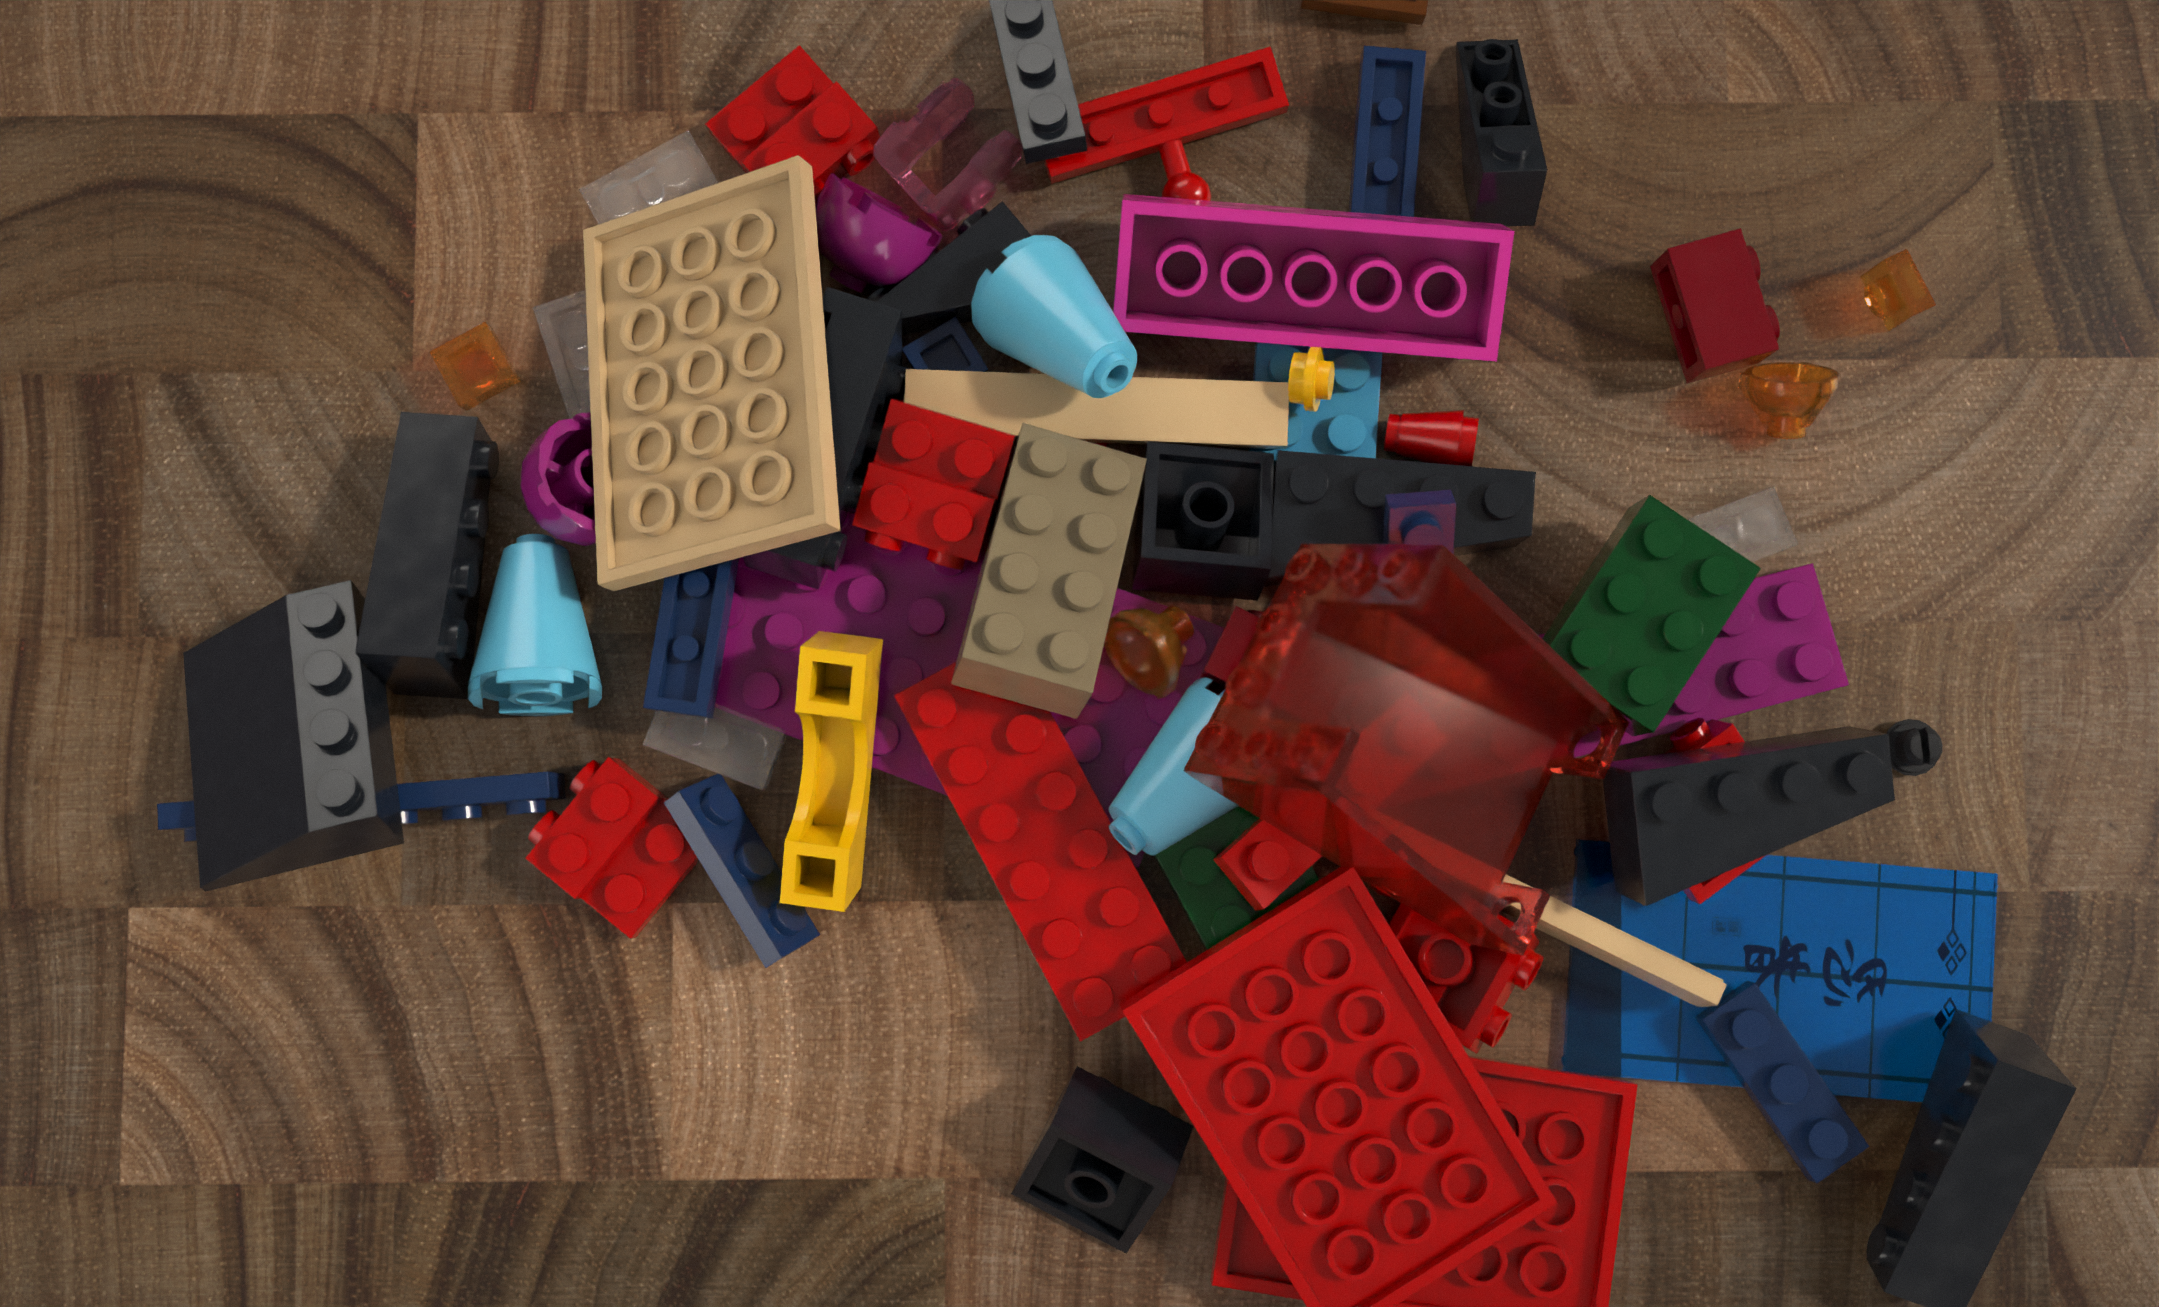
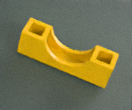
[780,631,883,912]

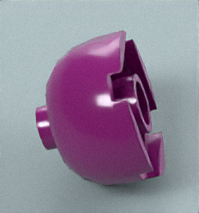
[815,173,943,293]
[521,412,596,546]

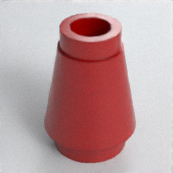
[1384,410,1479,466]

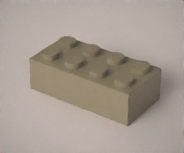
[951,423,1147,719]

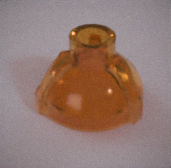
[1739,362,1839,439]
[1104,606,1194,699]

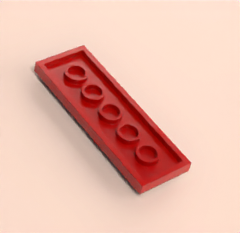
[894,661,1187,1042]

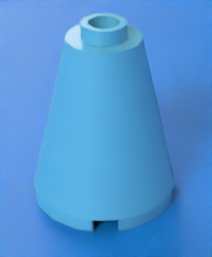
[971,235,1137,398]
[468,534,602,716]
[1109,677,1290,856]

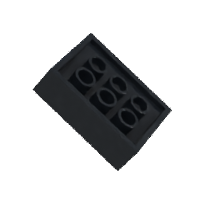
[183,580,404,892]

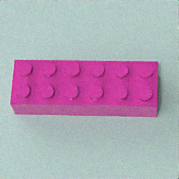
[1113,194,1515,362]

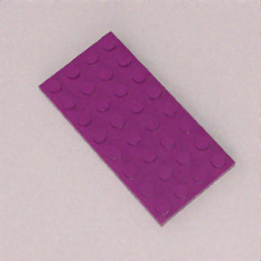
[715,512,1224,868]

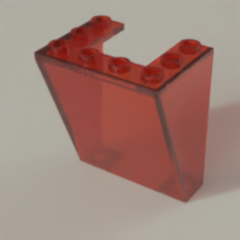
[1183,544,1630,956]

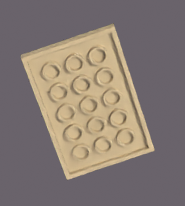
[583,155,840,591]

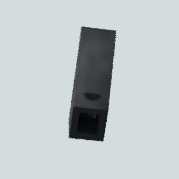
[1455,39,1548,227]
[866,201,1031,335]

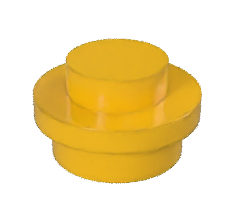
[1288,347,1335,412]

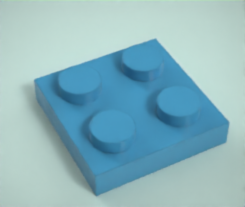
[1248,342,1382,458]

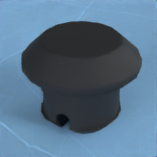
[1887,719,1943,776]

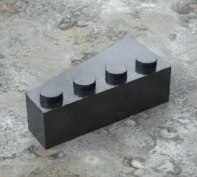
[743,287,910,590]
[355,412,499,699]
[1264,450,1536,587]
[1601,726,1895,906]
[1866,1009,2077,1307]

